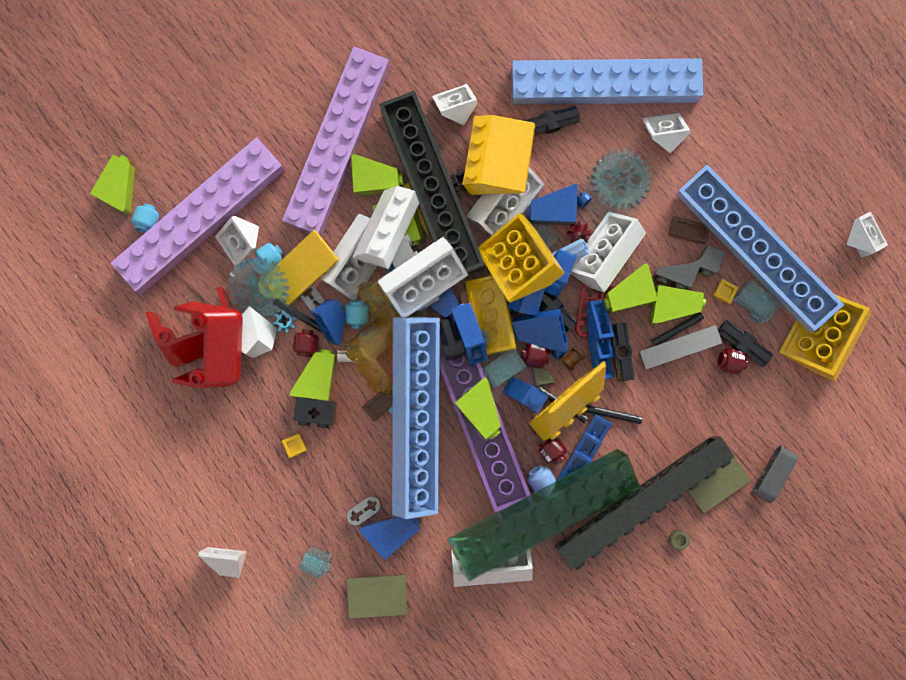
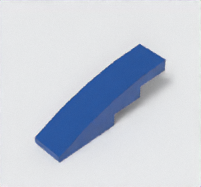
[587,300,615,380]
[556,414,612,493]

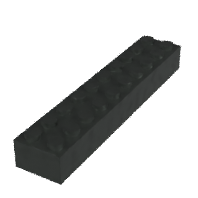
[379,90,485,276]
[554,436,735,570]

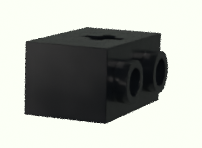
[293,397,337,428]

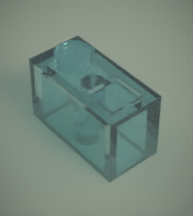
[733,279,781,324]
[482,349,527,389]
[298,545,333,578]

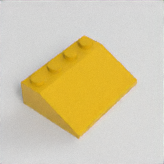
[463,115,535,195]
[478,212,565,302]
[779,294,871,382]
[529,362,606,441]

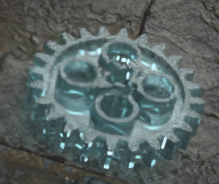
[590,148,653,210]
[227,256,290,318]

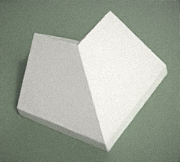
[432,84,478,125]
[642,113,690,153]
[846,212,888,258]
[215,216,259,268]
[241,306,277,358]
[198,547,246,578]

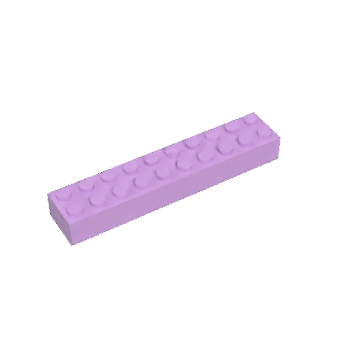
[282,46,390,236]
[111,137,285,294]

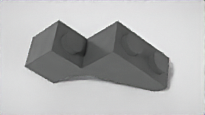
[652,245,726,290]

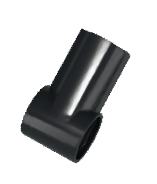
[439,318,466,360]

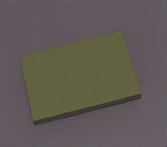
[687,457,751,514]
[347,574,408,619]

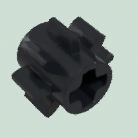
[451,169,466,193]

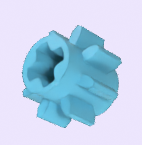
[273,310,298,333]

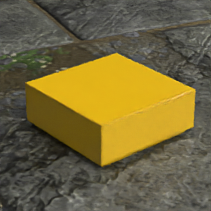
[712,279,739,305]
[282,433,308,458]

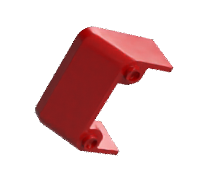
[145,286,232,367]
[172,301,243,388]

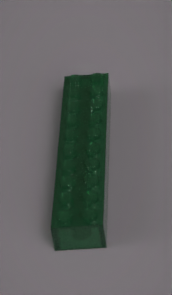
[447,449,641,581]

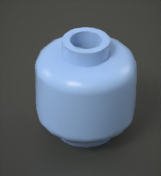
[528,465,556,495]

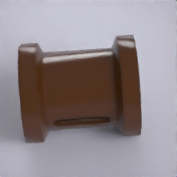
[560,345,586,371]

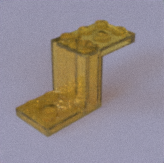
[343,282,402,394]

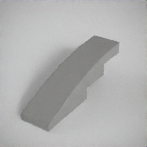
[640,325,722,369]

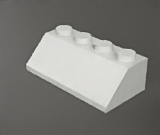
[466,167,544,237]
[352,186,419,269]
[570,212,646,292]
[320,214,377,300]
[377,237,468,318]
[451,534,533,587]

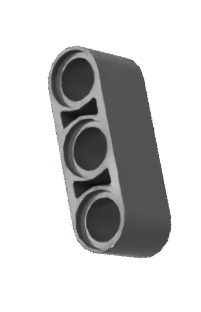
[752,445,798,503]

